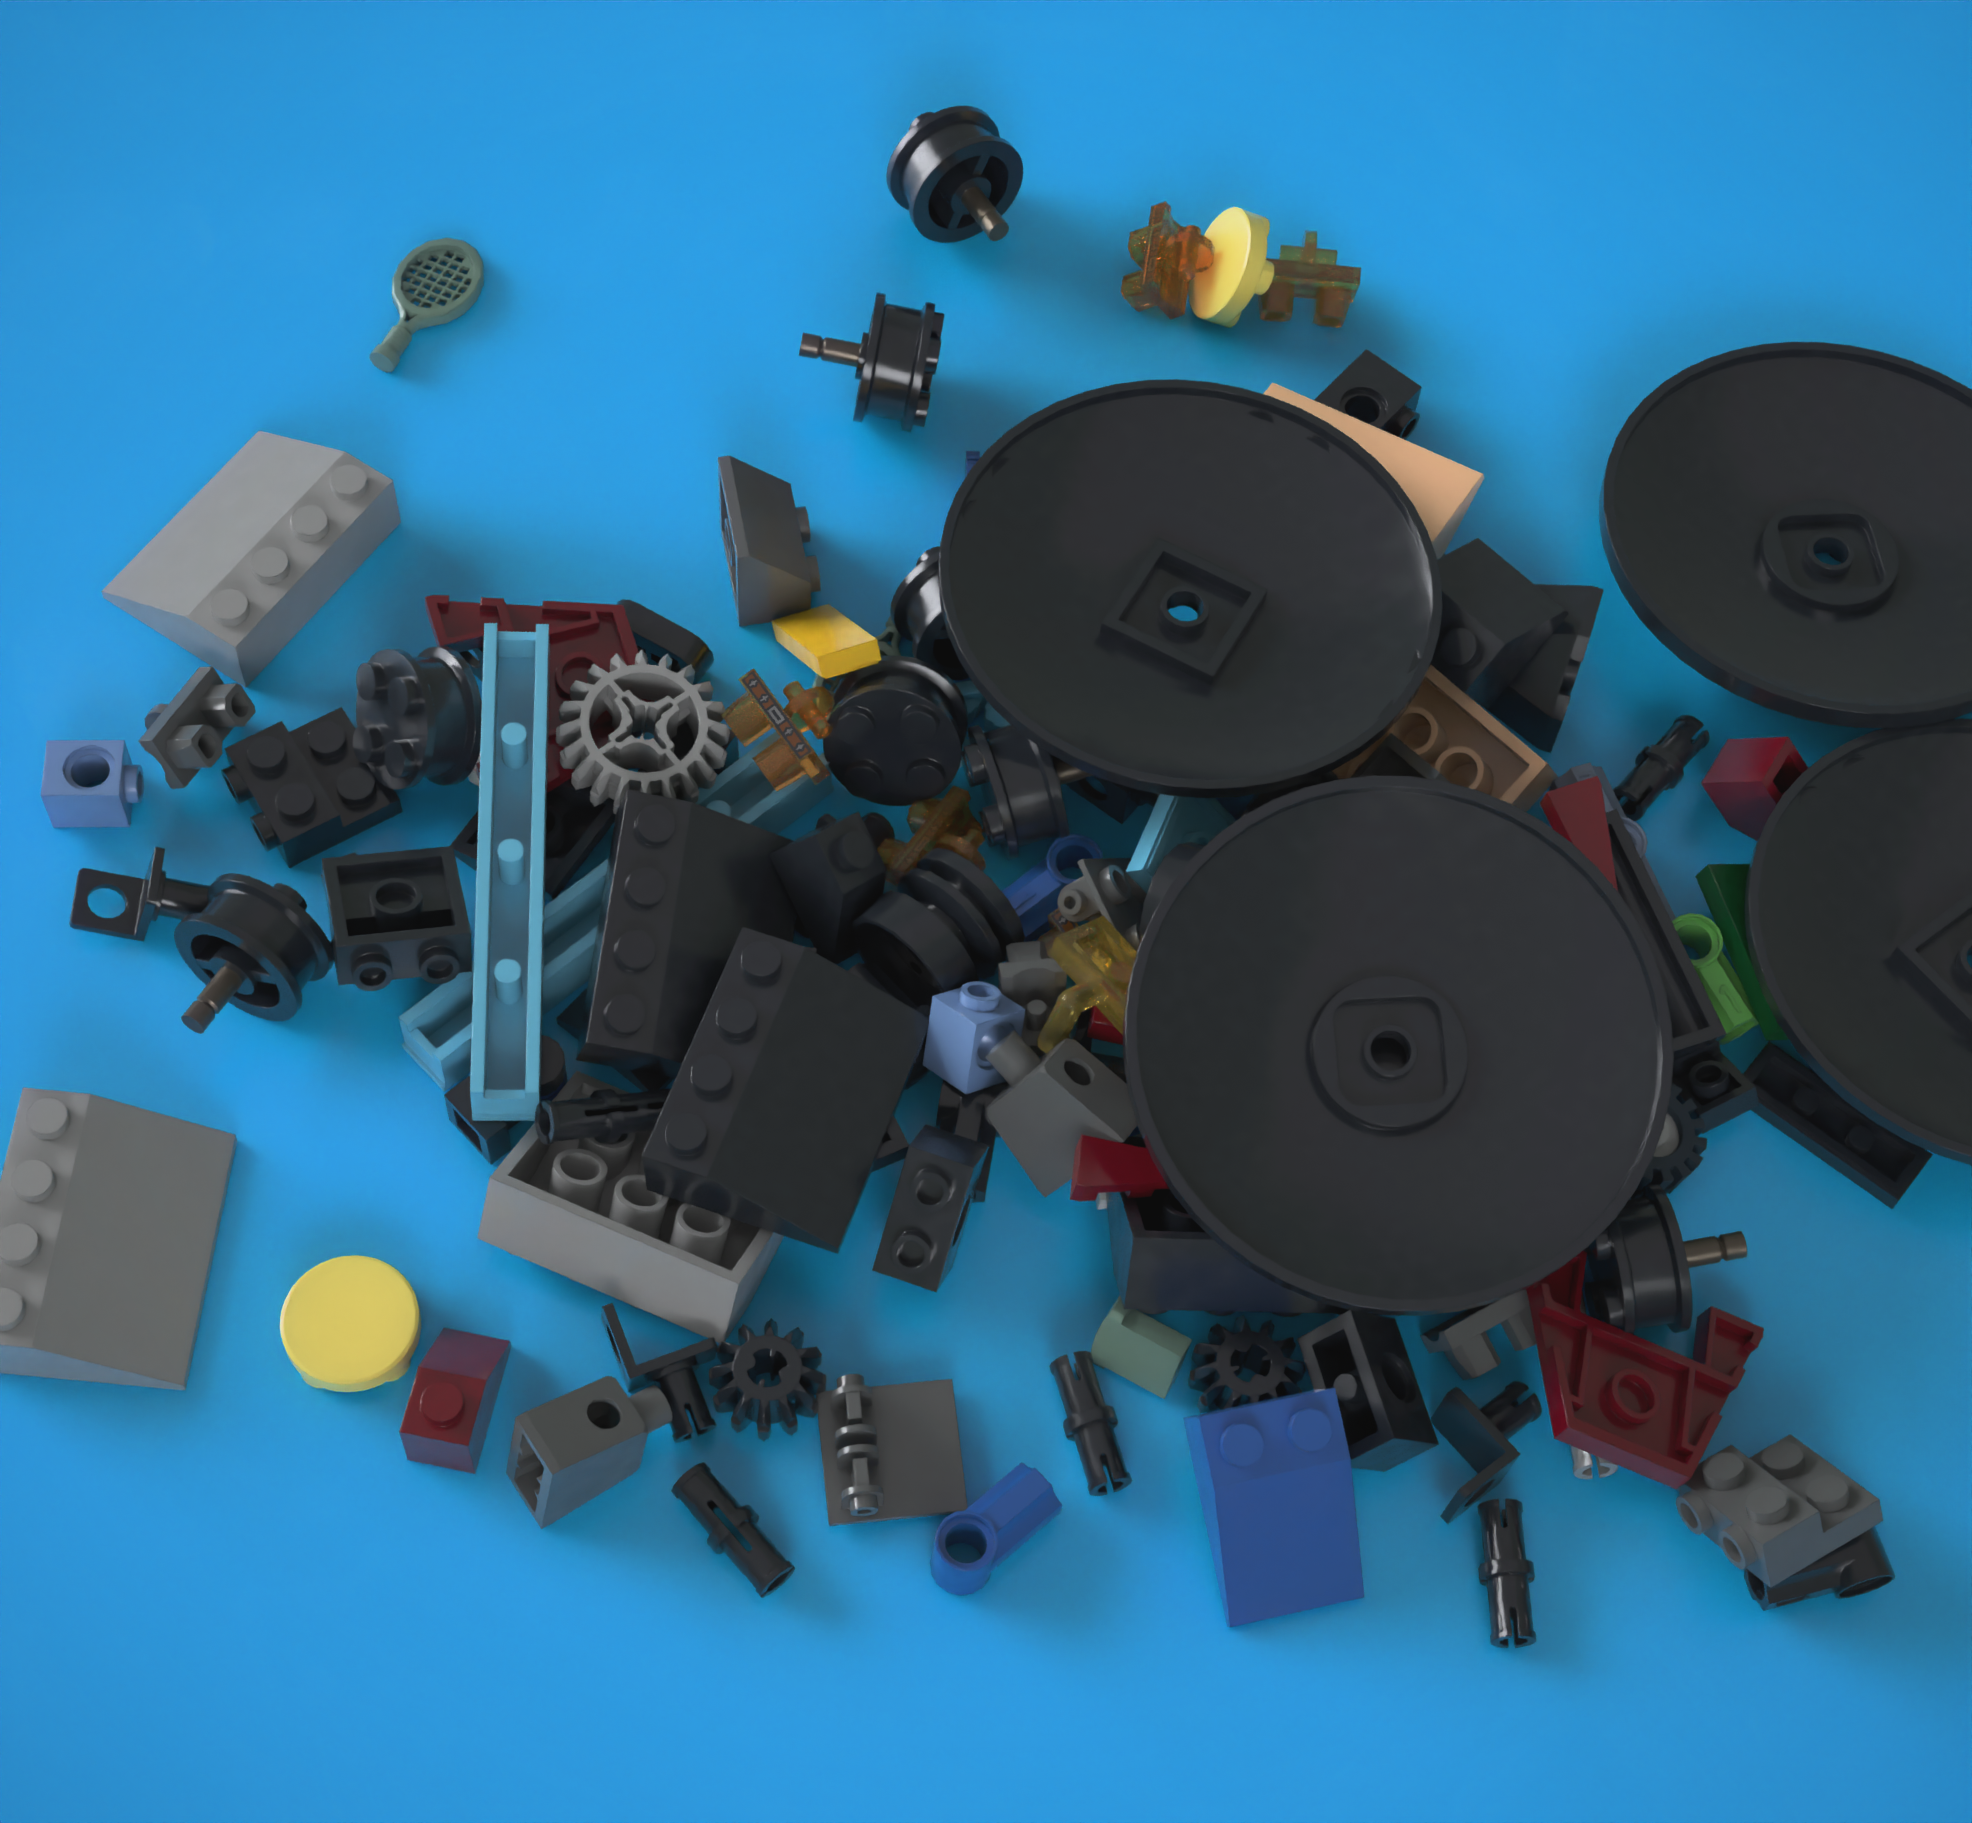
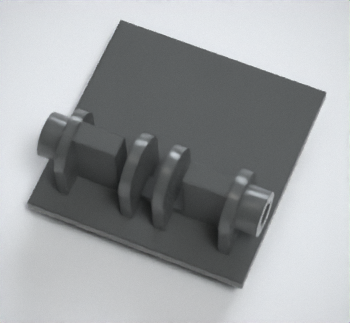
[1058,858,1147,976]
[816,1374,968,1526]

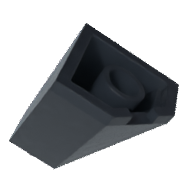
[1473,584,1604,753]

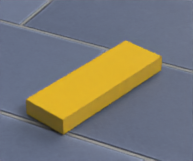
[771,604,882,679]

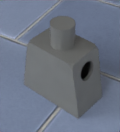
[985,1030,1137,1197]
[506,1376,673,1529]

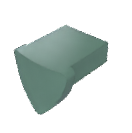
[1091,1295,1192,1399]

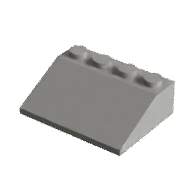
[101,431,401,687]
[477,1071,784,1344]
[0,1088,237,1391]

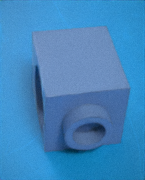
[40,740,144,828]
[923,981,1026,1094]

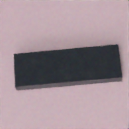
[1743,1041,1933,1209]

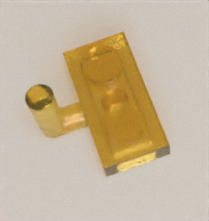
[1037,916,1137,1053]

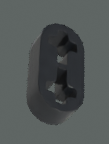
[616,599,714,685]

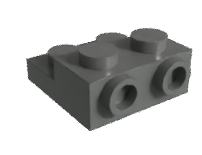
[1676,1434,1883,1587]

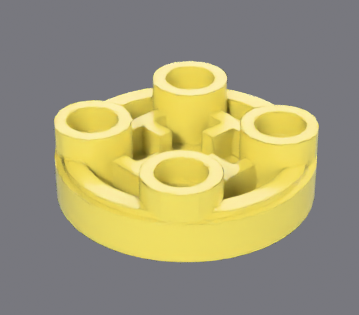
[1188,207,1274,328]
[280,1255,421,1392]

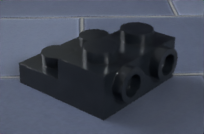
[221,707,403,868]
[322,846,472,991]

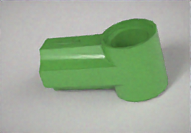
[1672,913,1759,1046]

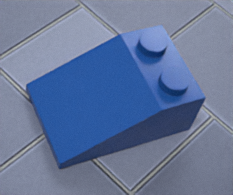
[1183,1388,1365,1627]

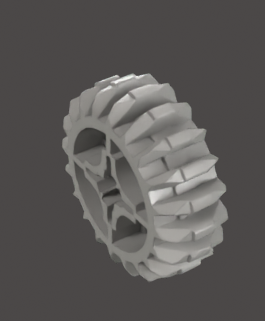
[556,650,730,814]

